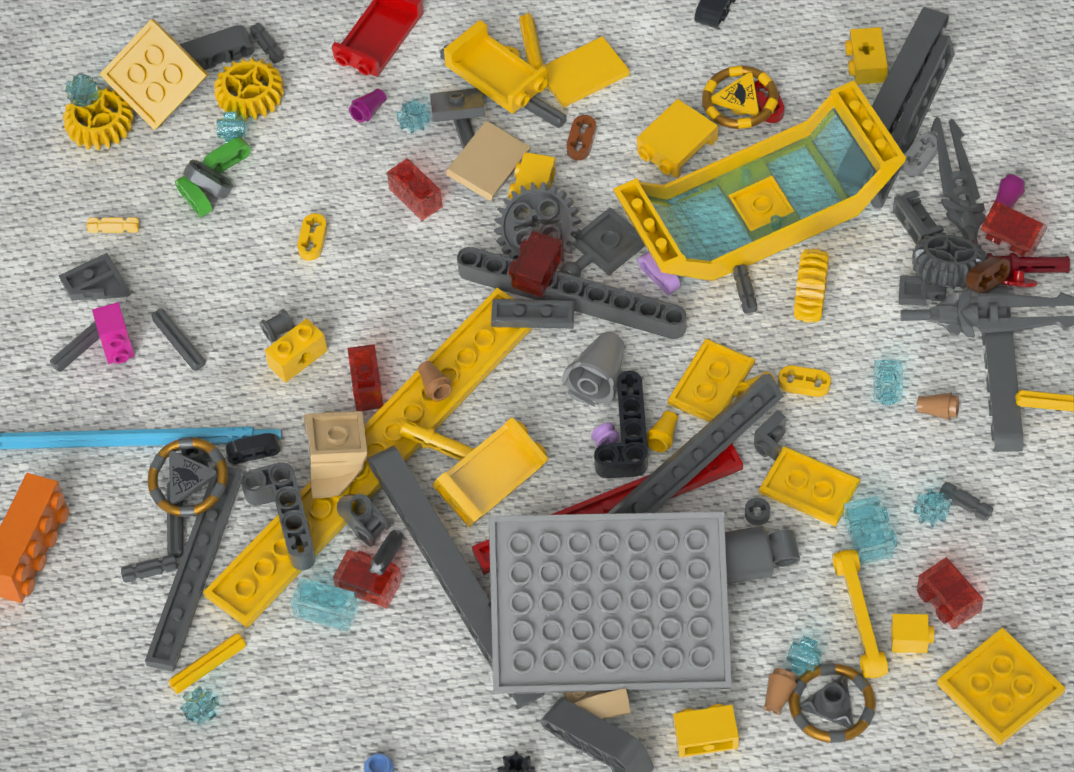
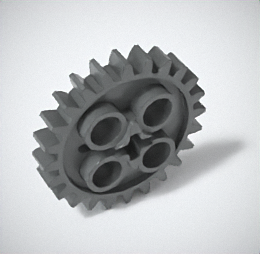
[494,182,582,267]

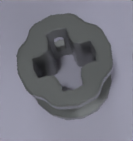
[260,309,295,343]

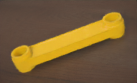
[832,549,888,679]

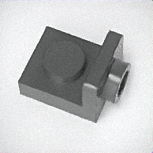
[754,410,786,461]

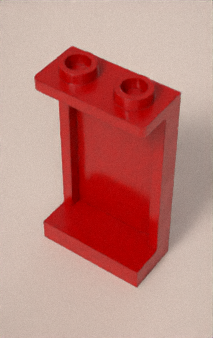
[332,0,424,77]

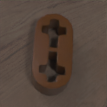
[966,256,1010,293]

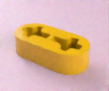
[297,213,327,261]
[778,366,831,397]

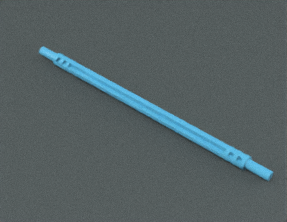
[0,427,282,450]

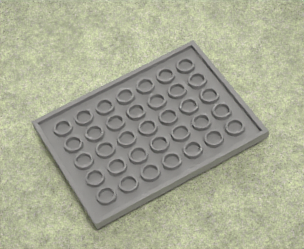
[489,512,732,694]

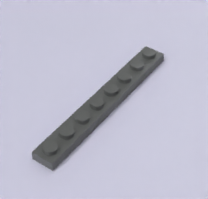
[868,35,955,208]
[607,374,784,514]
[145,465,243,672]

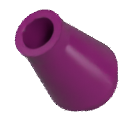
[349,88,387,123]
[992,174,1025,216]

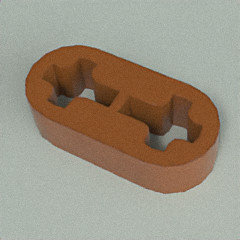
[566,115,596,160]

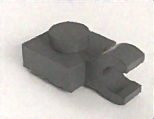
[899,276,946,305]

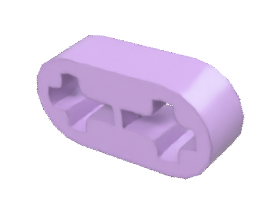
[638,251,681,295]

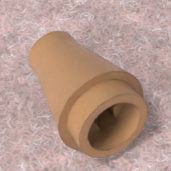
[418,361,452,401]
[917,392,959,420]
[763,668,797,715]

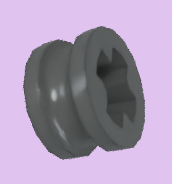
[745,498,770,526]

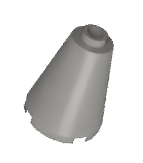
[562,332,624,407]

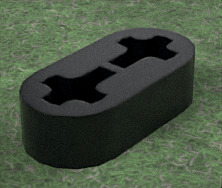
[226,433,280,465]

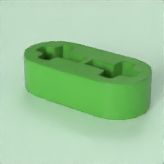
[203,137,251,173]
[175,175,213,218]

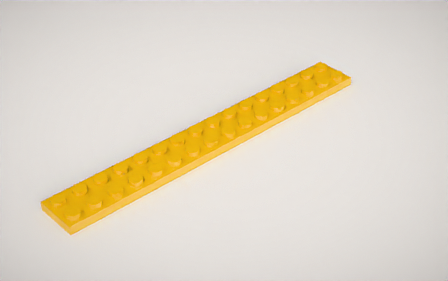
[203,288,533,629]

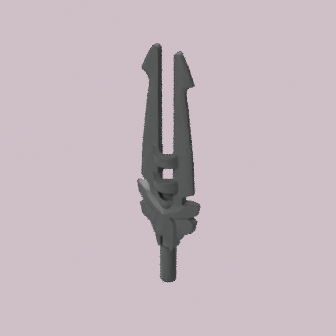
[930,117,986,244]
[900,289,1074,338]

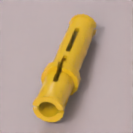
[399,419,475,461]

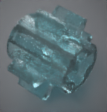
[65,74,99,107]
[396,100,430,134]
[217,112,245,143]
[913,489,950,527]
[786,637,822,676]
[180,686,219,726]

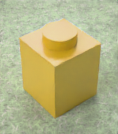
[891,614,934,653]

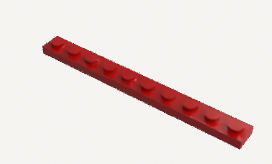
[471,443,743,575]

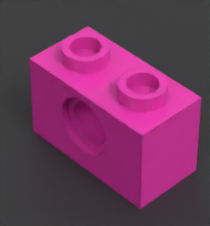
[92,302,135,364]

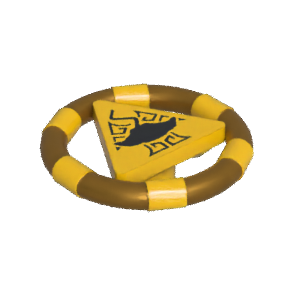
[702,65,778,129]

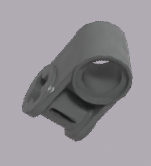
[337,494,391,547]

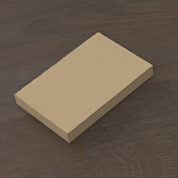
[446,121,530,202]

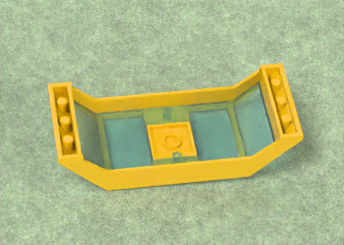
[613,80,906,281]

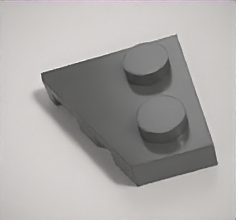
[59,253,131,301]

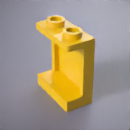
[637,99,718,179]

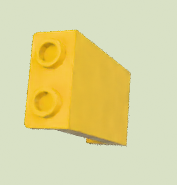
[444,20,548,114]
[432,417,549,528]

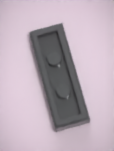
[491,299,575,329]

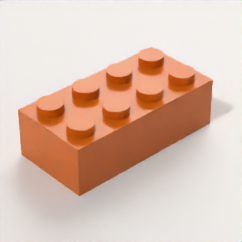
[0,473,69,603]

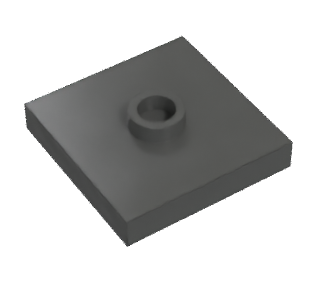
[430,88,485,122]

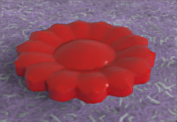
[1001,270,1037,288]

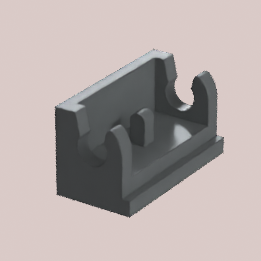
[893,190,944,245]

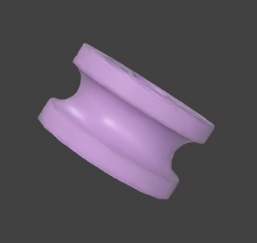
[591,422,620,447]

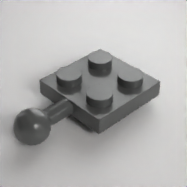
[560,207,645,277]

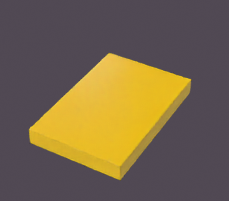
[544,36,630,108]
[667,339,755,422]
[759,446,861,527]

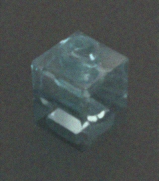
[873,360,903,405]

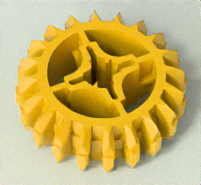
[214,57,284,122]
[63,85,134,151]
[794,249,829,323]

